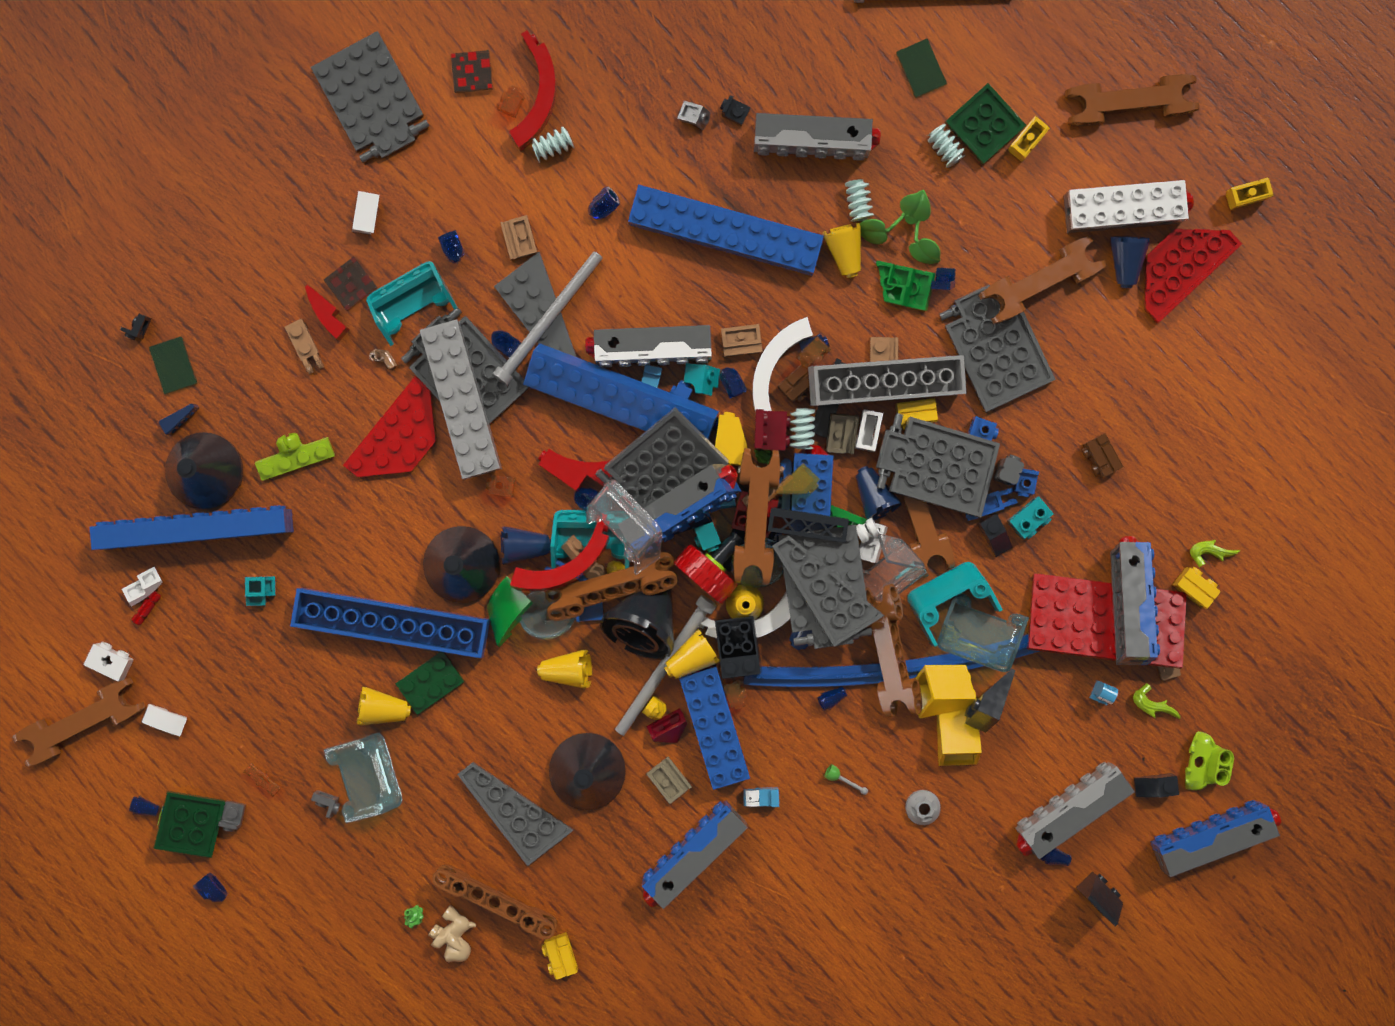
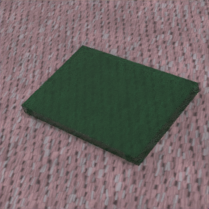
[896,39,947,97]
[149,336,197,394]

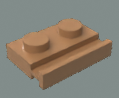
[500,215,538,260]
[721,324,763,357]
[870,337,898,362]

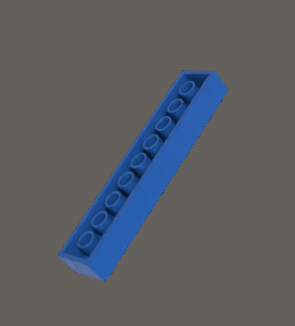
[628,184,824,276]
[523,343,719,440]
[90,505,294,550]
[290,588,490,658]

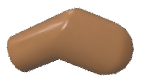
[369,349,397,370]

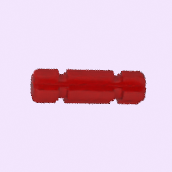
[131,591,161,625]

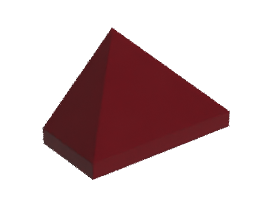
[646,708,687,743]

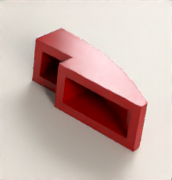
[305,284,350,341]

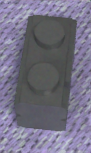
[993,455,1024,486]

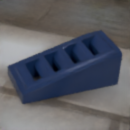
[159,403,199,435]

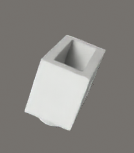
[855,409,883,452]

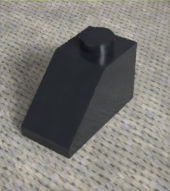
[977,514,1013,557]
[1133,773,1179,797]

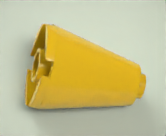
[822,223,861,278]
[726,584,764,620]
[664,629,720,679]
[537,650,592,688]
[357,687,411,725]

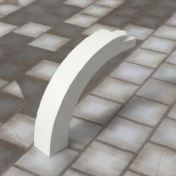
[752,317,813,412]
[693,592,790,638]

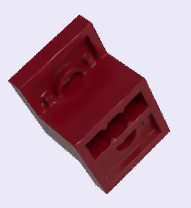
[754,409,790,452]

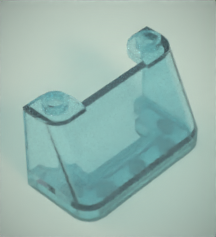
[937,593,1029,672]
[323,733,402,823]

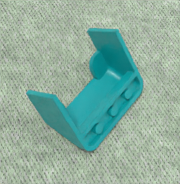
[366,261,458,346]
[550,510,631,569]
[907,562,1003,647]

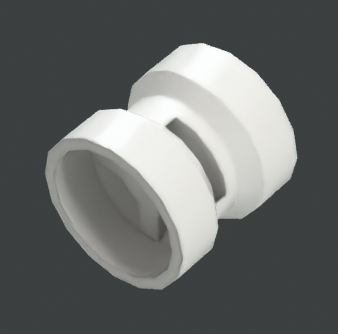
[856,518,881,543]

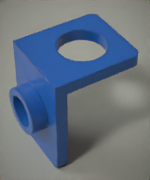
[576,602,603,622]

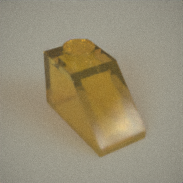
[775,463,820,495]

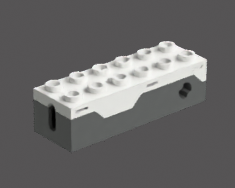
[1064,180,1194,233]
[585,325,712,368]

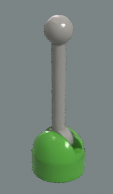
[824,764,868,795]

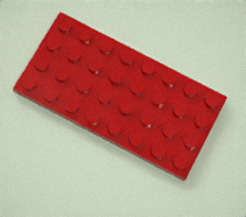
[1027,573,1186,669]

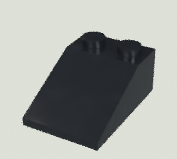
[965,669,1015,733]
[1076,872,1123,926]

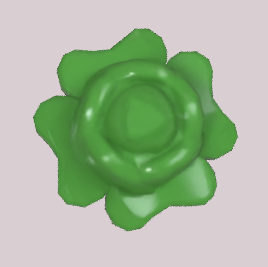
[754,450,772,464]
[404,905,424,928]

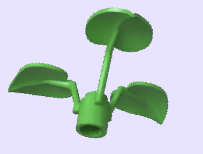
[860,190,941,264]

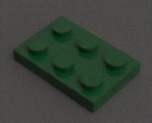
[395,652,465,715]

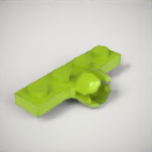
[255,433,335,481]

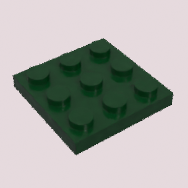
[944,83,1026,165]
[153,791,225,858]

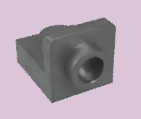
[677,101,711,130]
[311,790,340,818]
[218,800,246,832]

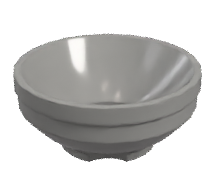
[905,790,941,825]

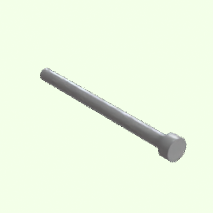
[492,251,603,386]
[615,595,717,736]

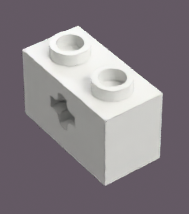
[84,642,134,681]

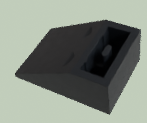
[715,616,762,679]

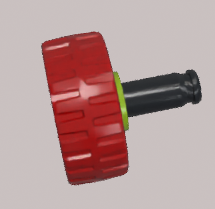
[674,531,744,604]

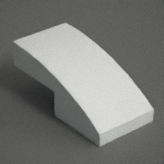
[122,567,162,607]
[142,704,187,736]

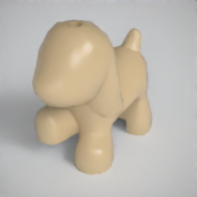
[428,905,476,962]

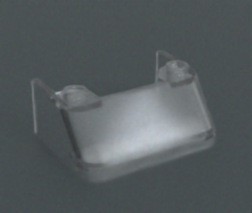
[586,479,662,575]
[863,534,927,602]

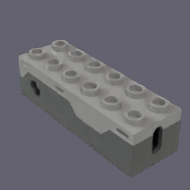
[754,113,881,160]
[1015,762,1135,859]

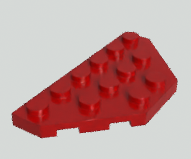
[1144,228,1242,323]
[343,376,437,477]

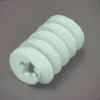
[928,124,965,168]
[532,127,574,163]
[845,179,874,222]
[790,408,815,449]

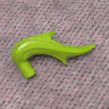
[1190,540,1240,568]
[1133,684,1180,719]

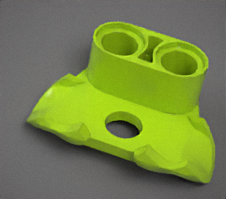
[1185,731,1234,790]

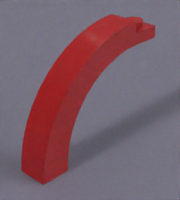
[509,30,557,151]
[510,513,611,592]

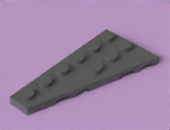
[494,252,576,357]
[772,536,884,647]
[457,762,574,866]

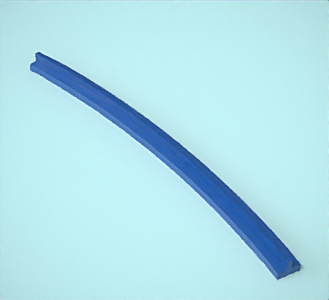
[744,634,1039,687]

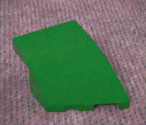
[876,261,936,311]
[487,576,533,647]

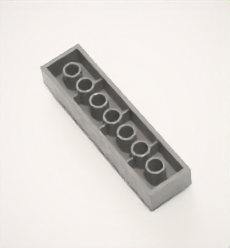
[420,319,502,480]
[808,355,966,406]

